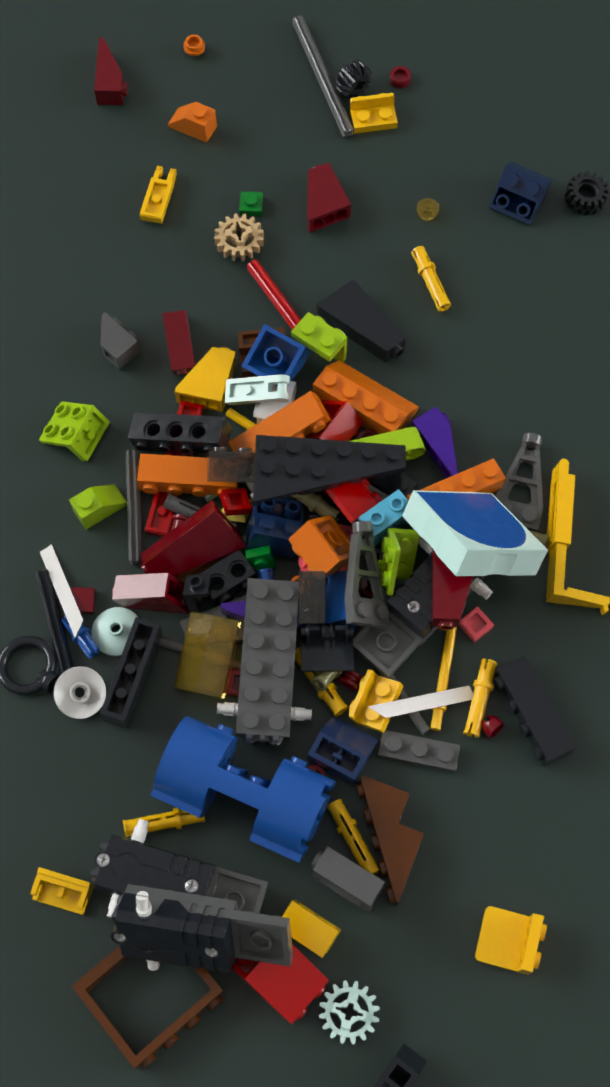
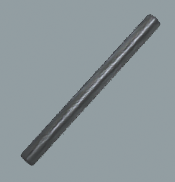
[292,15,354,138]

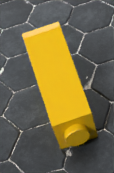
[174,347,237,412]

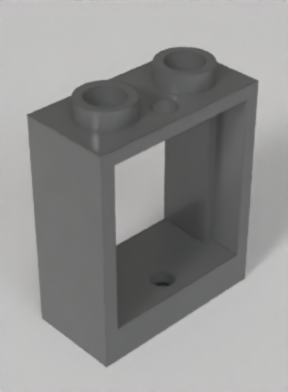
[311,846,385,913]

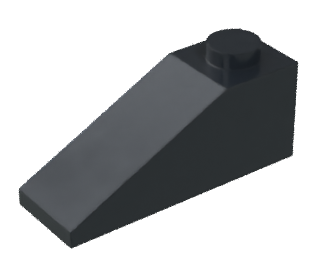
[374,1044,427,1087]

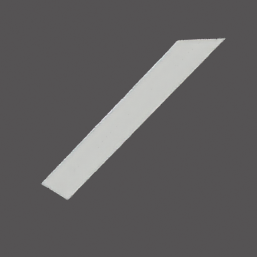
[40,544,83,637]
[368,686,473,718]

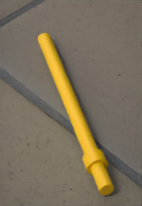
[430,627,457,731]

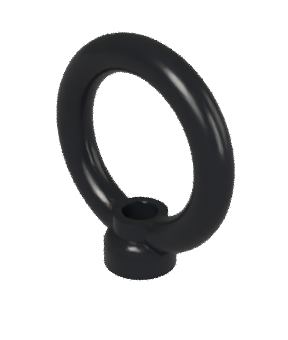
[0,636,60,695]

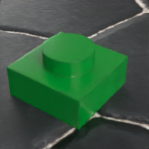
[239,191,264,217]
[245,545,277,572]

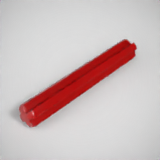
[247,259,302,330]

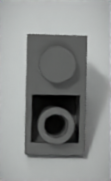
[100,312,140,370]

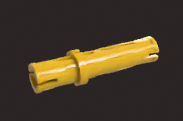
[411,246,452,312]
[295,647,349,717]
[463,658,498,738]
[327,799,381,875]
[123,808,205,837]

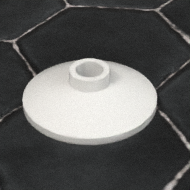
[54,666,106,719]

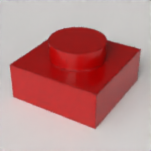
[220,488,252,516]

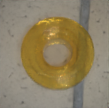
[416,198,439,221]

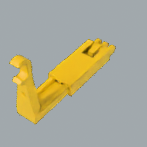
[546,458,610,616]

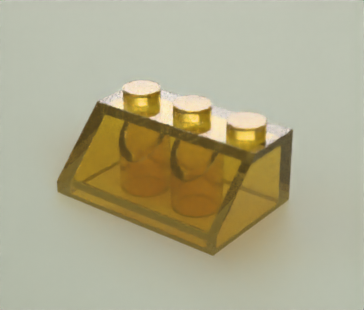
[174,612,241,698]

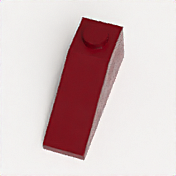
[94,37,128,105]

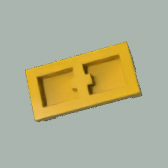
[31,867,94,916]
[282,899,341,958]

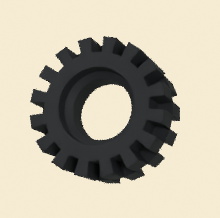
[565,171,609,215]

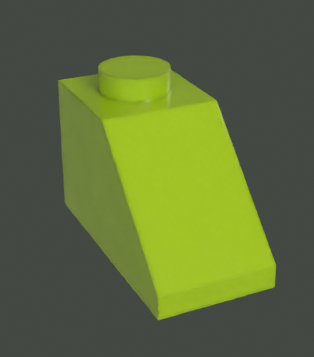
[69,484,127,530]

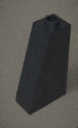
[316,280,406,362]

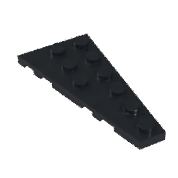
[253,435,406,506]

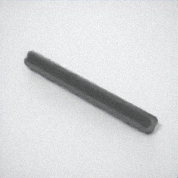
[126,449,143,565]

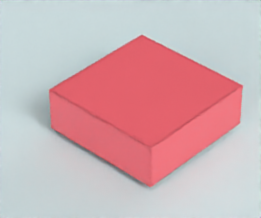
[459,606,494,643]

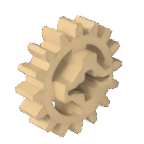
[214,213,264,261]

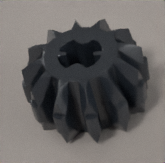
[334,59,372,99]

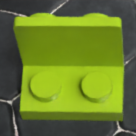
[39,401,110,462]
[378,528,419,596]

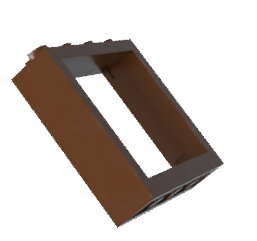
[72,947,225,1069]

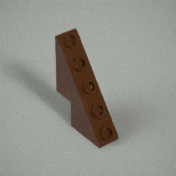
[355,775,424,906]

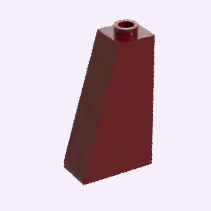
[141,500,246,576]
[432,548,473,630]

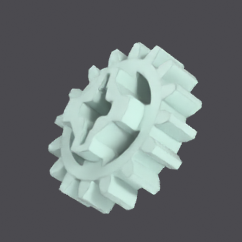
[319,980,380,1045]

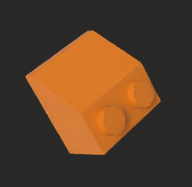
[288,515,361,580]

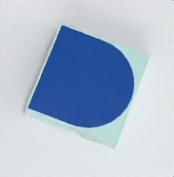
[402,490,548,576]

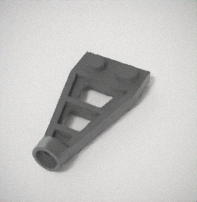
[495,433,543,532]
[345,521,390,628]

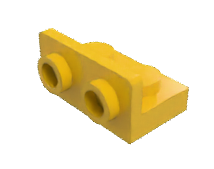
[350,93,398,134]
[349,669,403,733]

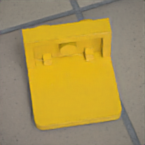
[475,906,547,975]

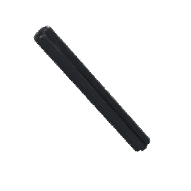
[35,569,73,675]

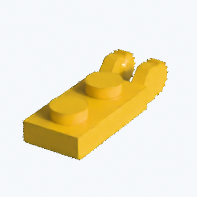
[139,166,177,224]

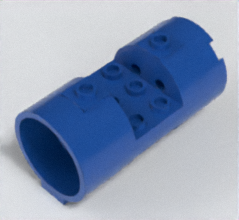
[150,716,336,863]

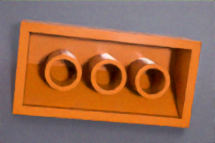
[313,360,419,434]

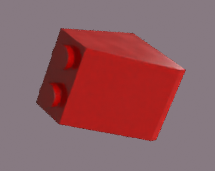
[231,944,329,1024]

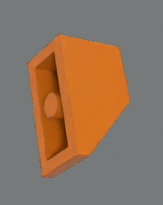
[168,102,217,143]

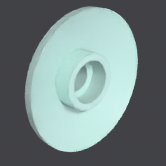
[92,607,138,656]

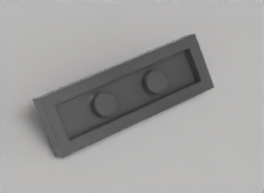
[378,730,460,773]

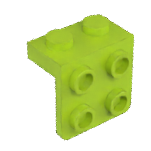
[291,312,347,362]

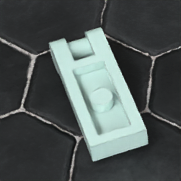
[225,374,290,405]

